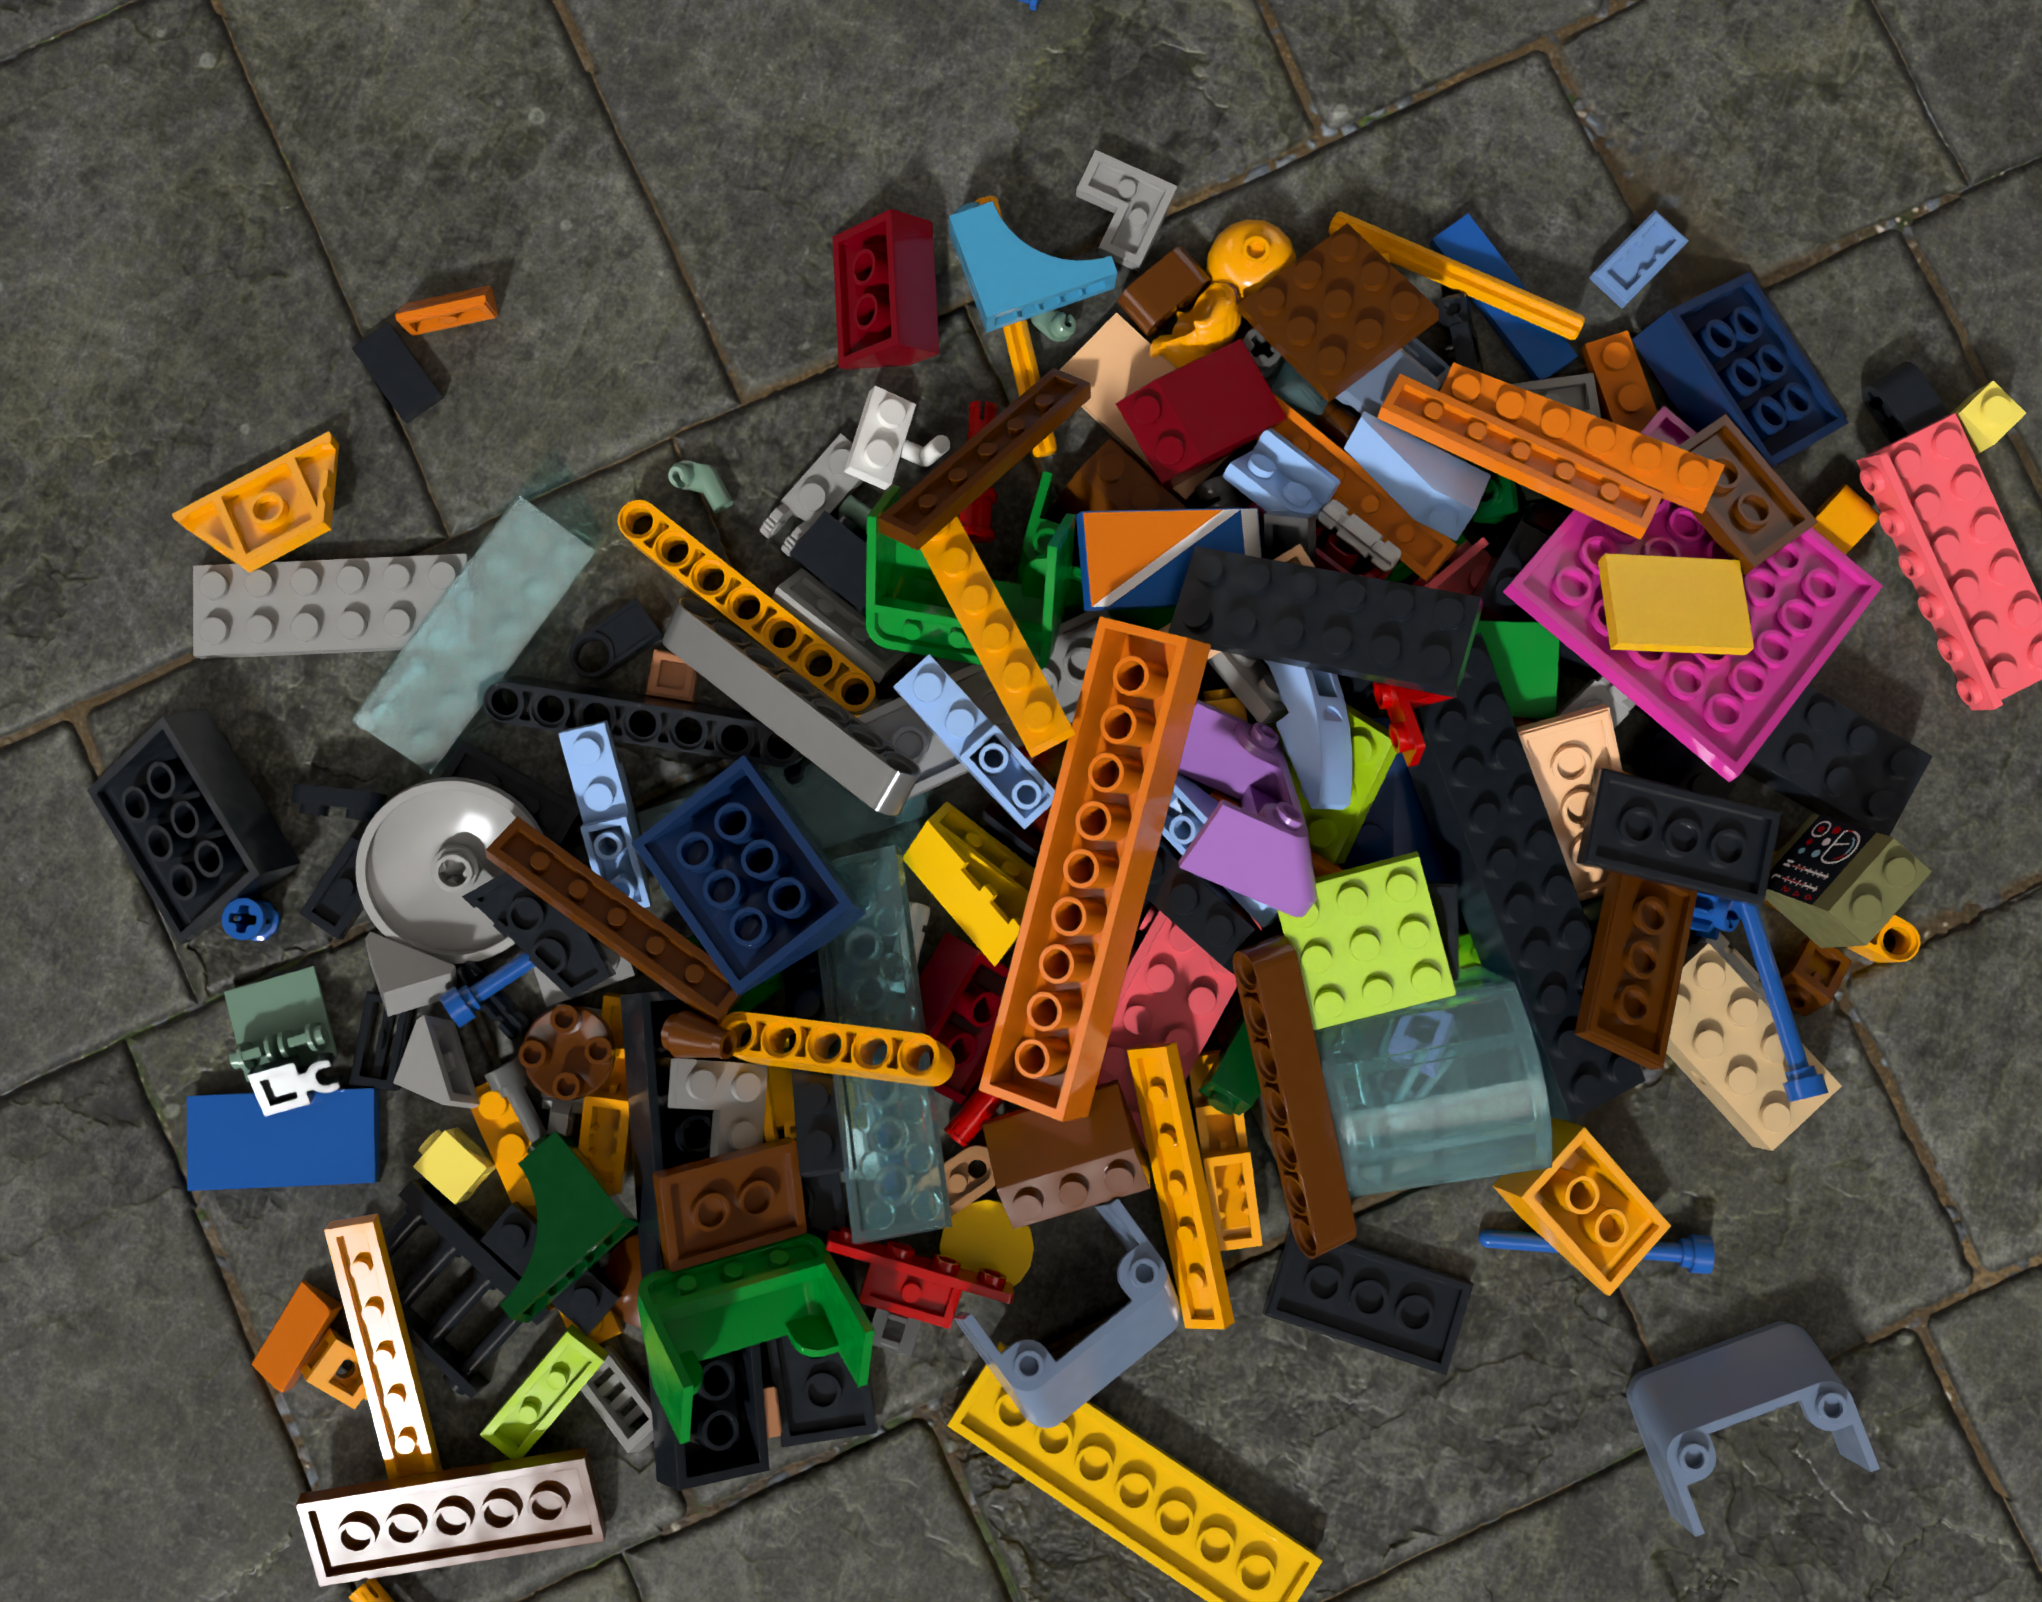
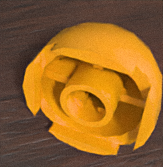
[1205,219,1296,303]

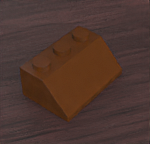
[1046,438,1187,547]
[982,1079,1150,1229]

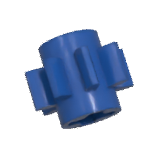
[1691,893,1741,940]

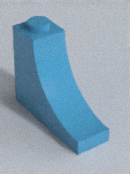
[949,201,1118,333]

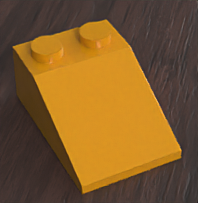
[1492,1118,1671,1296]

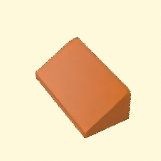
[395,285,498,336]
[251,1281,343,1393]

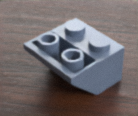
[1335,337,1451,417]

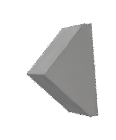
[365,932,458,1017]
[393,1015,480,1109]

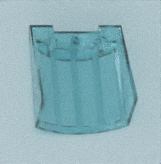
[1314,966,1552,1197]

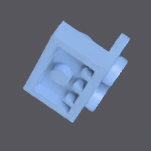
[1222,428,1340,519]

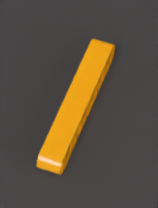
[618,500,879,717]

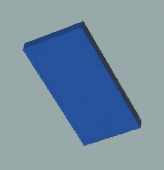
[187,1088,380,1191]

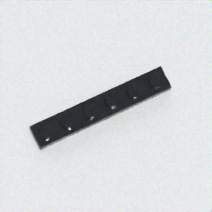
[783,941,852,1178]

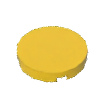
[939,1199,1034,1293]

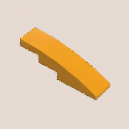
[578,992,632,1194]
[1188,1050,1263,1251]

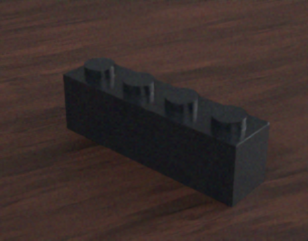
[1145,835,1267,975]

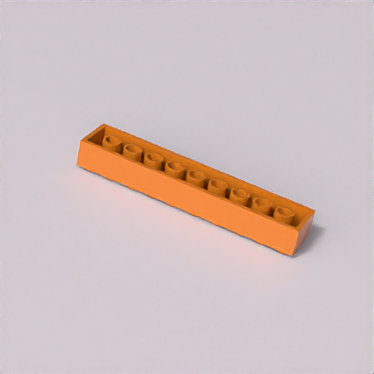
[979,617,1211,1122]

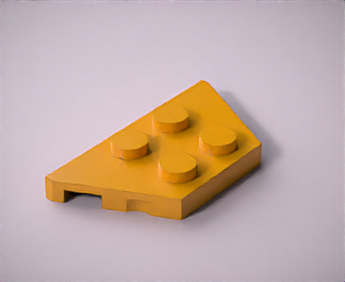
[172,431,339,573]

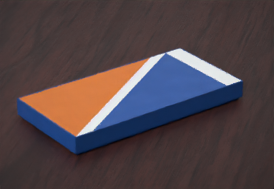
[1076,508,1263,611]

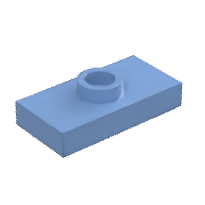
[1589,210,1689,309]

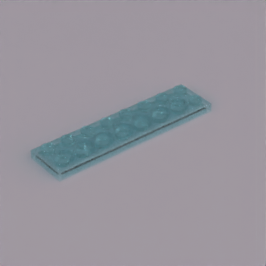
[818,845,952,1244]

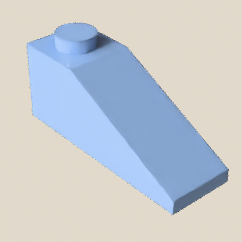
[1344,411,1491,541]

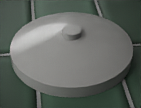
[355,777,543,964]

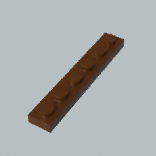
[878,368,1091,551]
[486,816,744,1025]

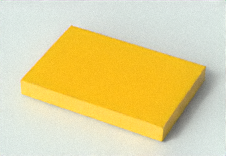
[1598,553,1754,655]

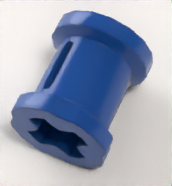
[222,898,281,941]

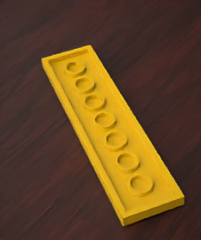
[947,1341,1323,1602]

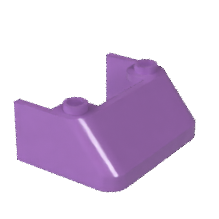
[1178,699,1318,917]

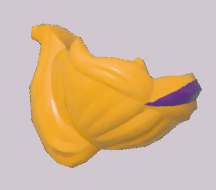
[1150,282,1241,369]

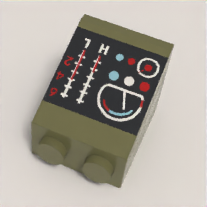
[1765,814,1932,948]

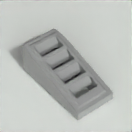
[581,1346,654,1453]

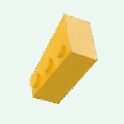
[902,801,1035,966]

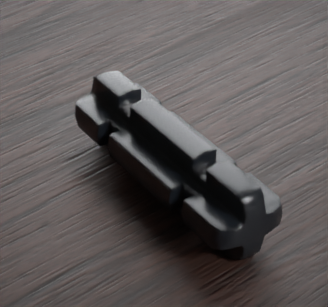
[456,960,531,1040]

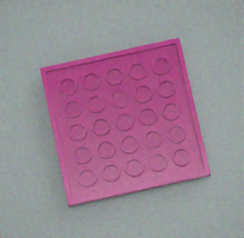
[1503,406,1883,782]

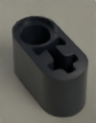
[1862,361,1951,443]

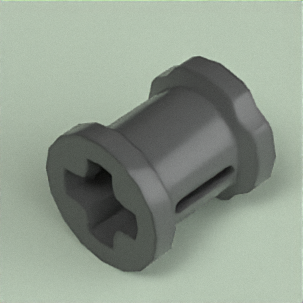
[1243,328,1281,379]

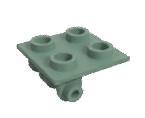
[224,966,338,1082]

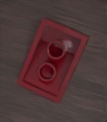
[1116,339,1288,491]

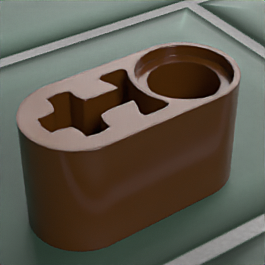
[1117,246,1212,337]

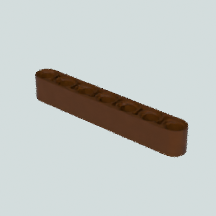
[1232,935,1356,1259]

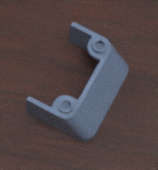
[953,1198,1182,1428]
[1626,1321,1880,1537]

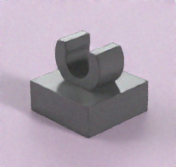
[872,1308,922,1357]

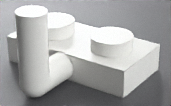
[844,386,950,490]

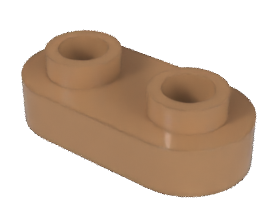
[914,1145,995,1221]

